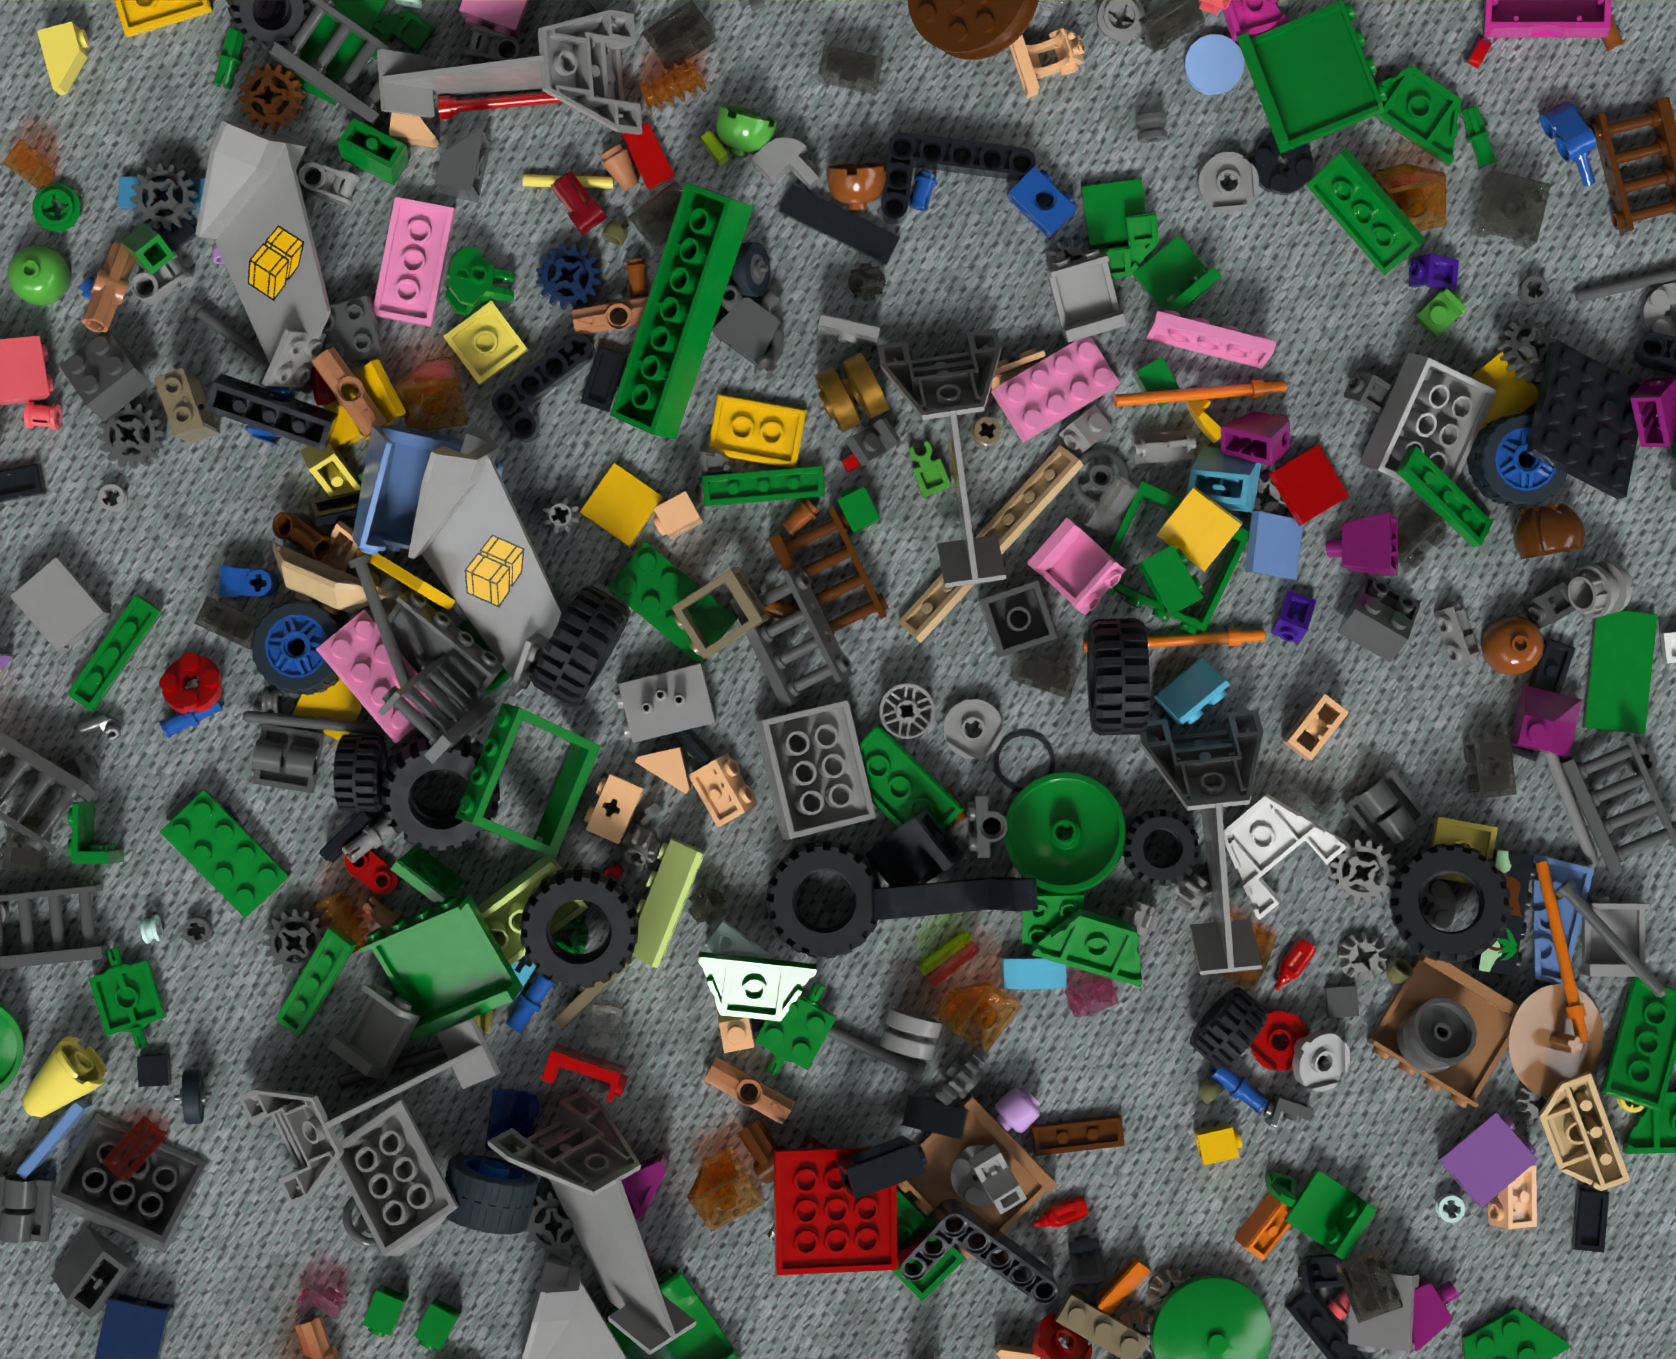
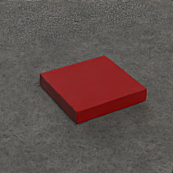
[1268,445,1349,526]

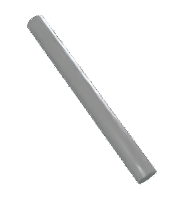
[1543,752,1599,865]

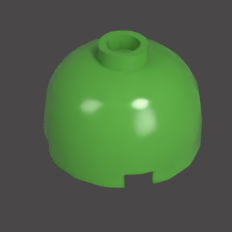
[716,104,777,157]
[7,244,72,306]

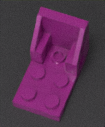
[621,1152,669,1266]

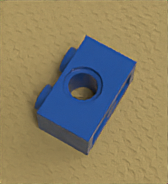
[1007,167,1077,240]

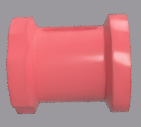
[24,401,62,431]

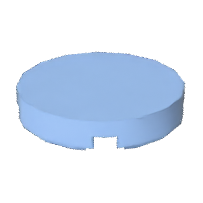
[1184,34,1245,95]

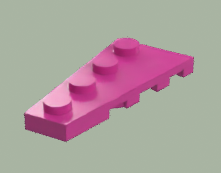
[1222,0,1290,42]

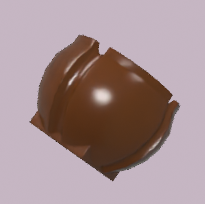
[1513,502,1585,560]

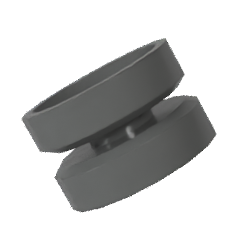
[1396,997,1477,1073]

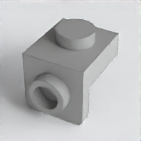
[1059,405,1114,457]

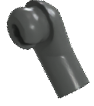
[77,713,123,740]

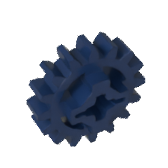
[536,244,602,310]

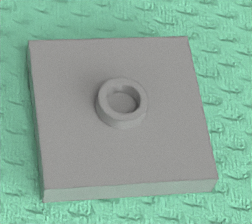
[818,313,880,347]

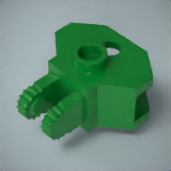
[445,246,515,315]

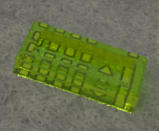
[918,929,973,976]

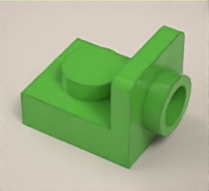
[1414,288,1467,338]

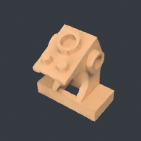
[1009,28,1085,98]

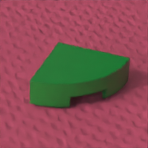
[1265,1170,1297,1207]

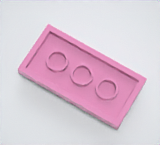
[373,197,456,328]
[1146,310,1276,369]
[991,336,1120,443]
[316,610,439,743]

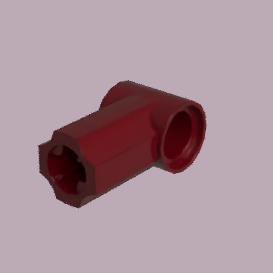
[550,170,607,236]

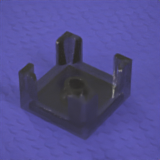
[1470,170,1551,249]

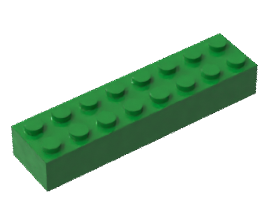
[610,182,753,439]

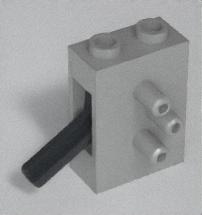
[615,664,716,766]

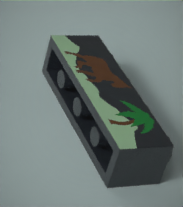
[1472,849,1536,976]

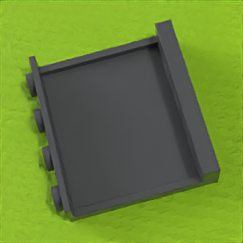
[387,589,504,737]

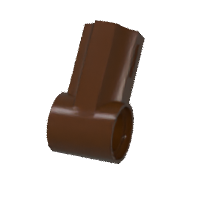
[272,512,333,560]
[737,1118,786,1184]

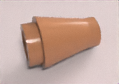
[600,144,640,192]

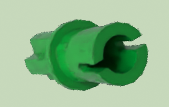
[212,28,245,90]
[1461,106,1497,168]

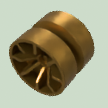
[814,353,889,433]

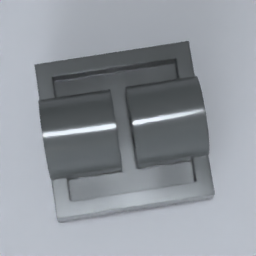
[320,295,385,368]
[252,724,324,793]
[1343,768,1430,852]
[967,795,1007,858]
[0,1174,55,1243]

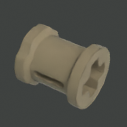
[973,417,1001,447]

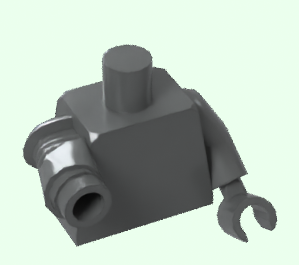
[712,285,784,379]

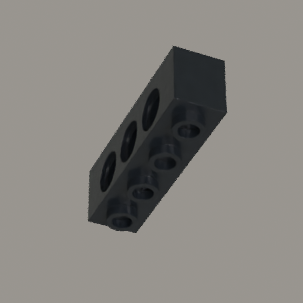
[205,373,339,451]

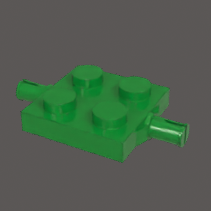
[88,947,167,1049]
[754,981,837,1076]

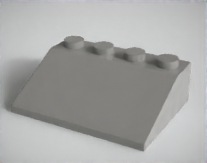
[1359,352,1497,487]
[754,700,876,840]
[336,1100,459,1256]

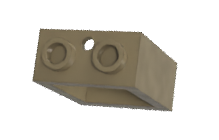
[154,368,220,444]
[671,567,770,659]

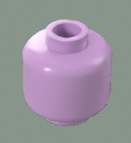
[995,1087,1040,1133]

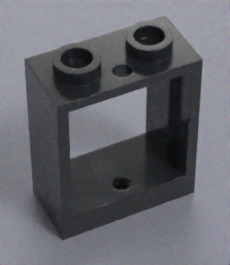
[835,1135,927,1199]

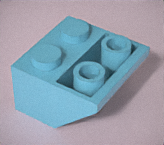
[1187,447,1261,512]
[1152,657,1230,725]

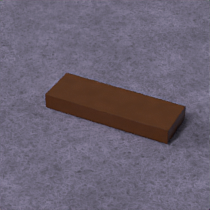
[1030,1115,1125,1156]

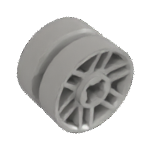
[879,683,935,739]
[880,1008,943,1060]

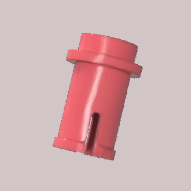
[1327,1281,1351,1320]

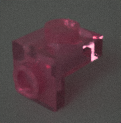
[1065,976,1119,1017]
[295,1283,347,1319]

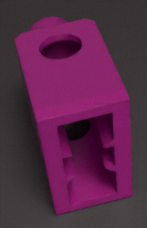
[1630,378,1676,447]
[1221,411,1290,466]
[1326,512,1398,576]
[1412,1277,1459,1352]

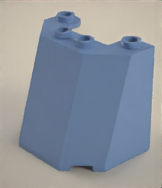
[352,424,504,557]

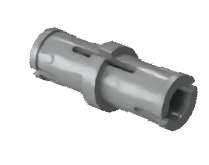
[342,816,395,863]

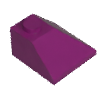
[1508,685,1582,758]

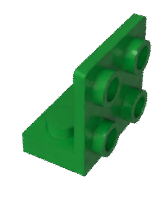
[1133,236,1221,313]
[67,801,124,864]
[1021,875,1084,946]
[1284,1170,1377,1261]

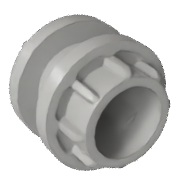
[1567,560,1634,618]

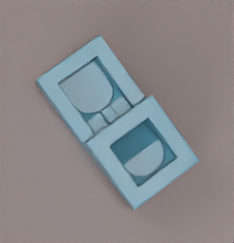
[1001,957,1066,989]

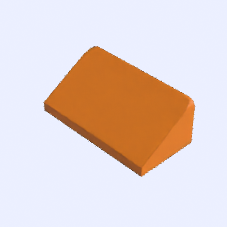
[1234,1191,1291,1261]
[1095,1256,1150,1315]

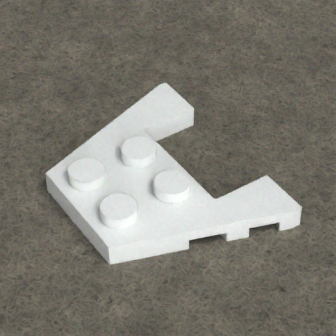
[1224,794,1349,920]

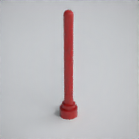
[438,92,563,120]

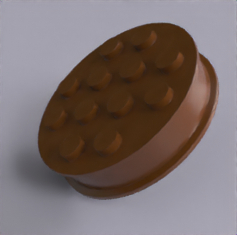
[908,0,1039,60]

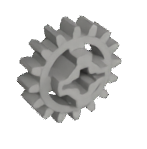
[1330,838,1397,904]

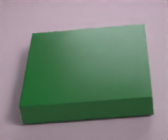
[1081,179,1146,248]
[391,845,464,906]

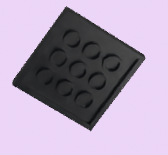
[1526,340,1641,499]

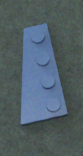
[1533,854,1594,986]

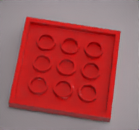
[774,1146,897,1275]

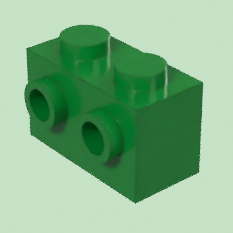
[338,118,409,186]
[1137,545,1203,618]

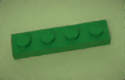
[1395,446,1493,547]
[702,466,825,507]
[67,595,163,711]
[275,925,358,1038]

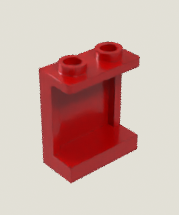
[541,1044,628,1103]

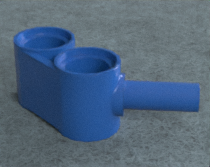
[1540,101,1597,186]

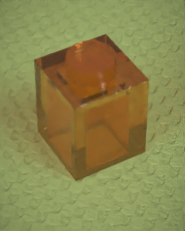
[2,139,58,190]

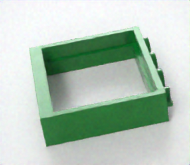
[1106,481,1250,635]
[455,703,601,858]

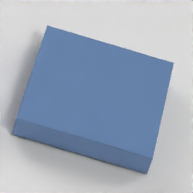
[1245,511,1303,580]

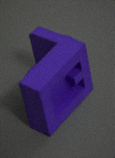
[1409,254,1459,291]
[1271,590,1316,643]

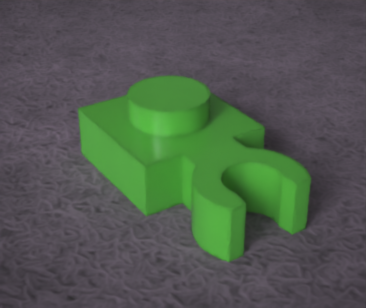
[909,441,952,499]

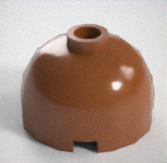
[826,163,886,210]
[1480,615,1544,676]

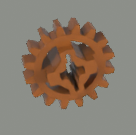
[238,63,306,131]

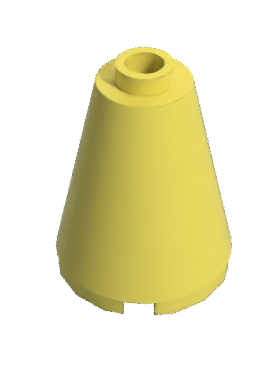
[22,1036,107,1117]

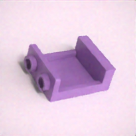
[1438,1113,1538,1208]

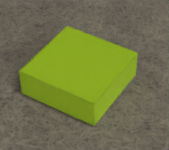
[701,131,729,167]

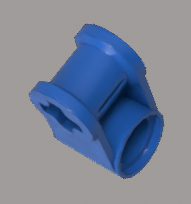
[218,566,279,597]

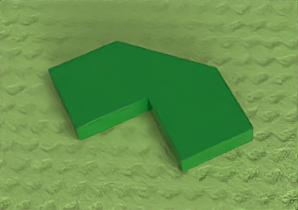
[364,10,435,60]
[1098,211,1159,279]

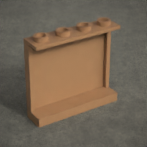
[1367,954,1520,1108]
[897,1094,1058,1261]

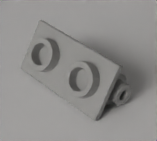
[1132,429,1196,465]
[1433,603,1480,669]

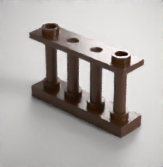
[1589,97,1676,236]
[769,507,889,635]

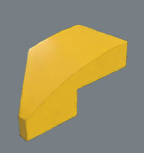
[1185,399,1221,444]

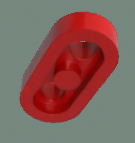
[345,849,400,896]

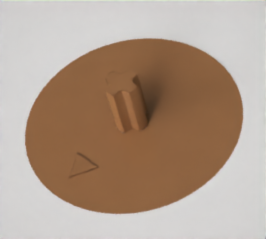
[1509,984,1603,1098]

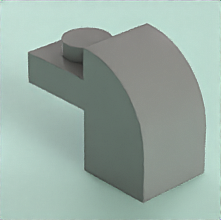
[751,137,819,191]
[968,1144,1027,1215]

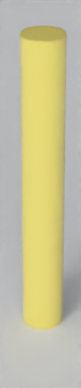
[523,174,614,189]

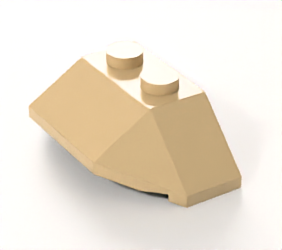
[272,543,390,615]
[1538,1071,1630,1191]

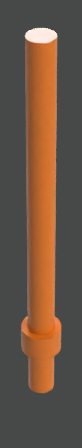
[1113,379,1287,407]
[1083,627,1265,652]
[1535,861,1589,1042]

